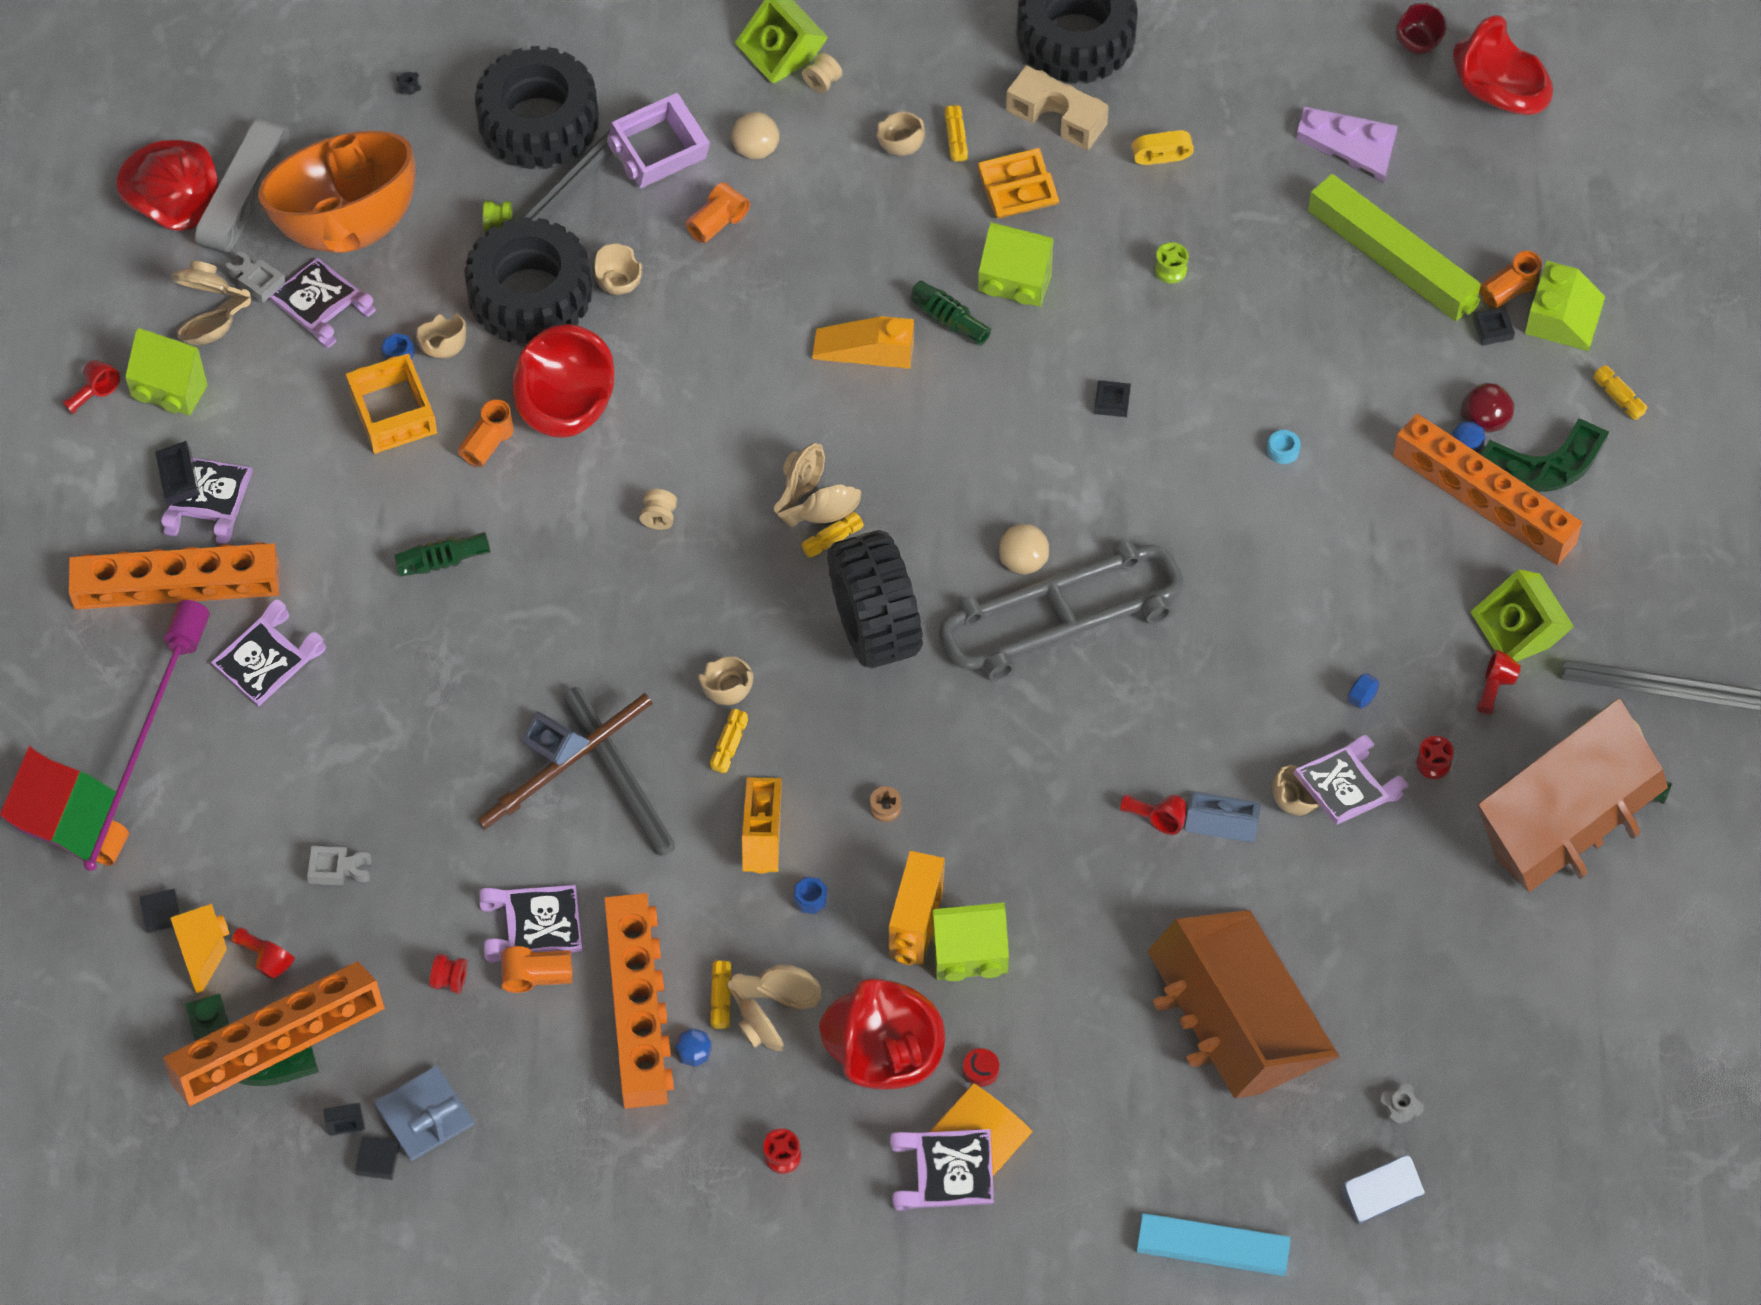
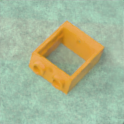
[346,353,437,454]
[889,850,945,965]

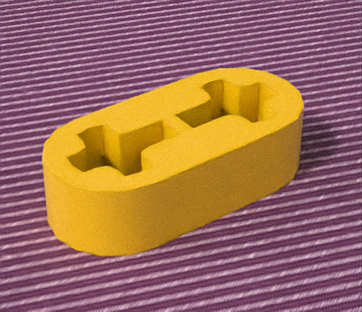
[1131,130,1194,165]

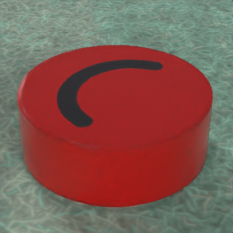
[963,1048,1000,1087]

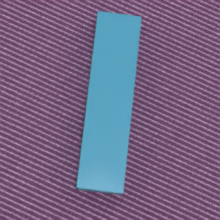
[1137,1213,1291,1276]

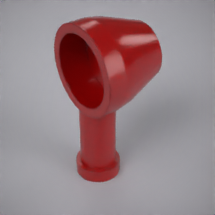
[62,360,120,415]
[1477,649,1521,714]
[1120,794,1187,835]
[232,927,295,980]

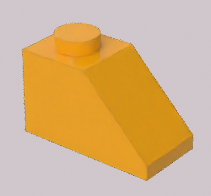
[170,904,230,994]

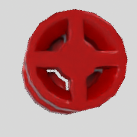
[1416,736,1454,779]
[430,953,468,994]
[882,1030,922,1074]
[763,1129,801,1174]

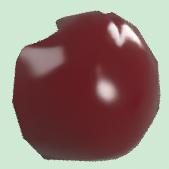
[1395,3,1447,55]
[1460,383,1515,433]

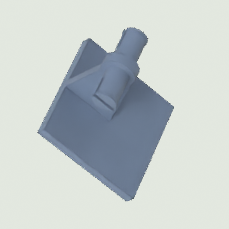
[374,1065,475,1161]

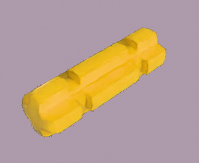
[944,105,968,162]
[1593,365,1647,420]
[801,512,864,558]
[709,709,748,773]
[710,960,732,1029]

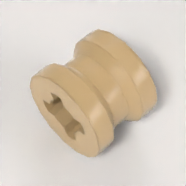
[802,53,842,94]
[640,489,677,530]

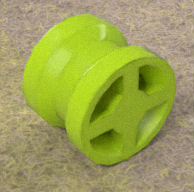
[483,200,512,233]
[1155,242,1189,284]

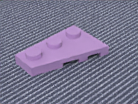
[1296,107,1398,183]

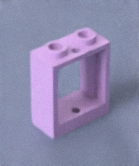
[607,93,710,189]

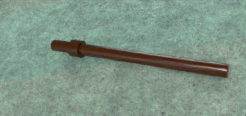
[477,693,653,830]

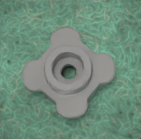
[1380,1084,1424,1124]

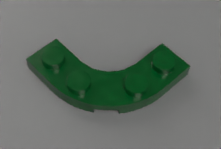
[1481,418,1609,492]
[185,993,319,1086]

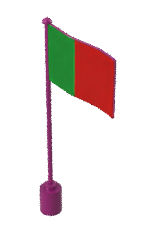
[0,600,210,871]

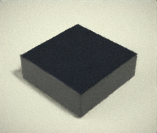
[1472,307,1515,346]
[1094,380,1131,418]
[139,889,180,933]
[323,1103,366,1136]
[355,1137,400,1180]

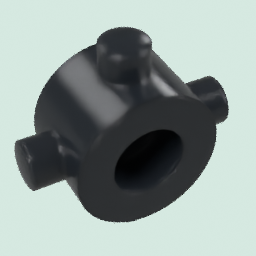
[396,72,422,95]

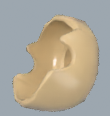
[730,111,779,159]
[876,111,925,156]
[593,243,642,296]
[416,313,467,359]
[998,523,1049,575]
[698,657,754,705]
[1270,764,1320,816]

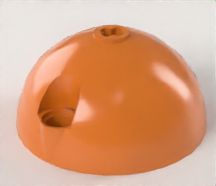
[258,131,415,253]

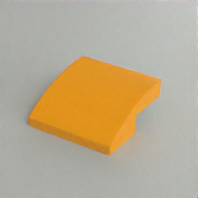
[977,148,1059,219]
[928,1084,1033,1176]

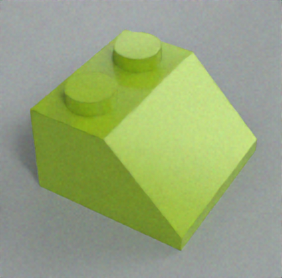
[735,0,829,83]
[978,222,1054,307]
[1525,260,1605,351]
[126,328,208,416]
[1470,569,1574,662]
[932,902,1009,982]

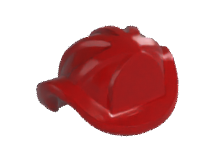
[1453,15,1553,115]
[116,140,218,231]
[512,324,615,438]
[819,979,946,1090]

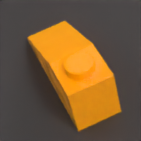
[812,316,914,369]
[742,777,782,873]

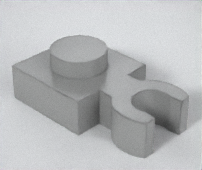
[225,251,286,303]
[307,846,372,885]

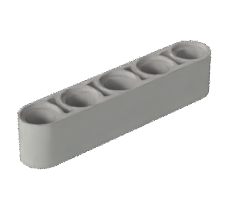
[195,119,290,253]

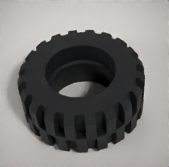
[1017,0,1138,84]
[475,46,599,170]
[464,217,592,345]
[827,530,923,669]

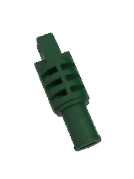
[911,280,992,346]
[394,532,491,577]

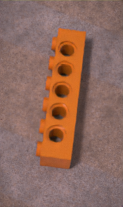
[1393,413,1583,566]
[69,542,280,610]
[604,893,674,1109]
[163,961,385,1107]

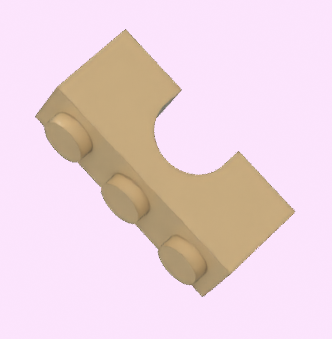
[1006,65,1109,151]

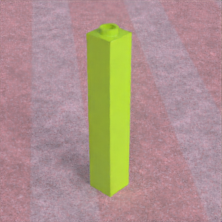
[1308,173,1481,322]

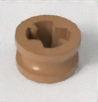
[870,786,902,822]

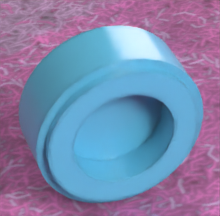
[1266,430,1301,464]

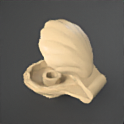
[170,261,251,346]
[774,443,861,527]
[728,964,822,1051]

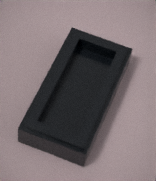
[155,441,200,506]

